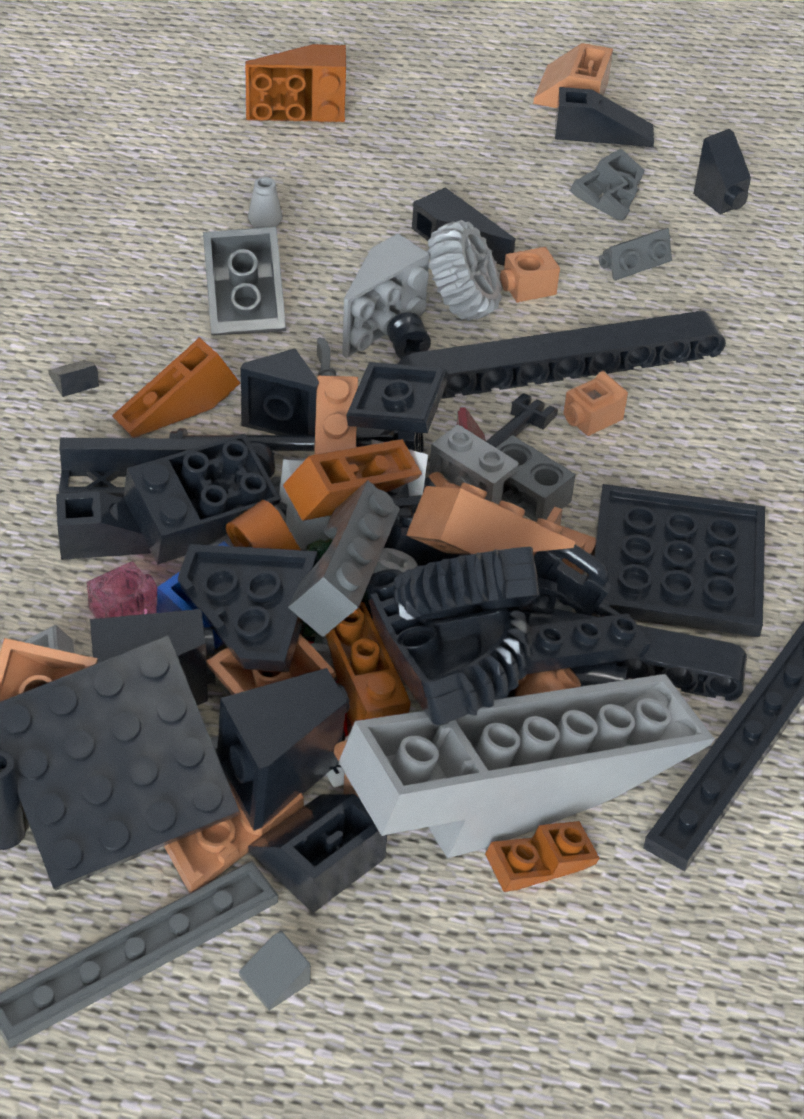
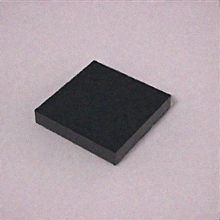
[346,362,448,434]

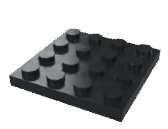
[593,484,765,637]
[0,635,241,891]

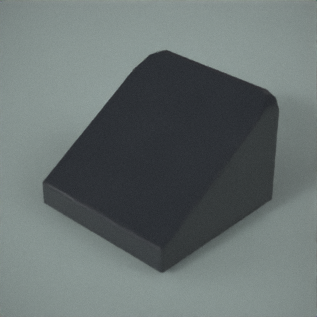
[48,360,99,397]

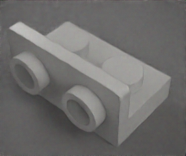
[429,425,519,504]

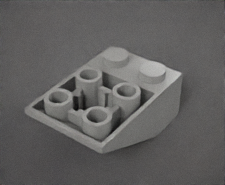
[342,233,430,358]

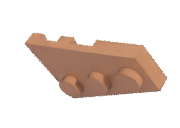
[164,789,304,893]

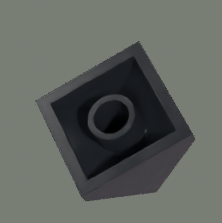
[240,348,319,435]

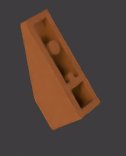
[112,337,240,438]
[283,439,422,521]

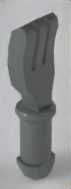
[317,337,336,376]

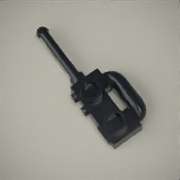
[534,544,620,617]

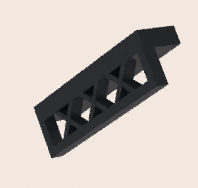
[59,437,224,498]

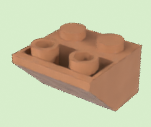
[533,43,613,108]

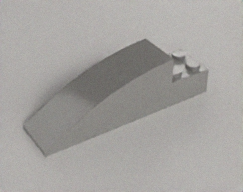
[339,674,714,859]

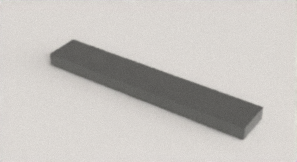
[0,861,278,1049]

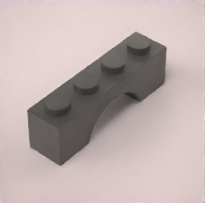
[288,480,400,637]

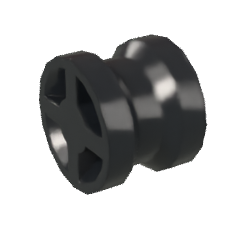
[387,312,431,359]

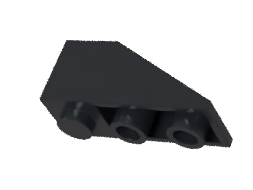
[555,87,654,147]
[412,187,516,266]
[56,491,151,560]

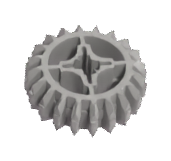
[427,220,502,321]

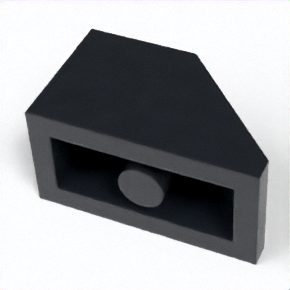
[693,129,751,215]

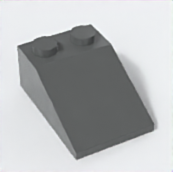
[203,227,286,336]

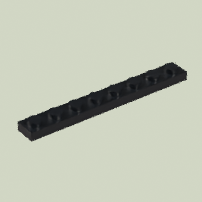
[643,621,804,872]

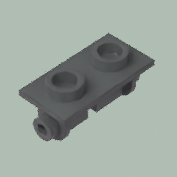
[599,228,672,281]

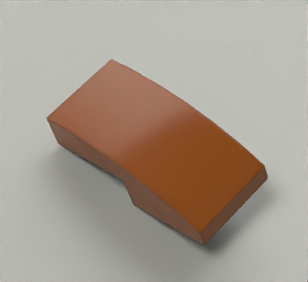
[485,821,600,892]

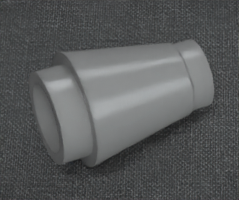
[248,177,283,228]

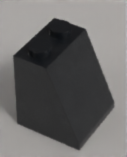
[90,609,216,706]
[217,668,350,831]

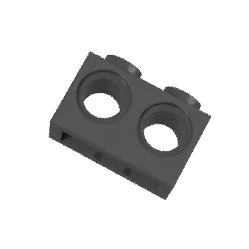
[496,435,576,522]

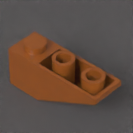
[326,602,411,727]

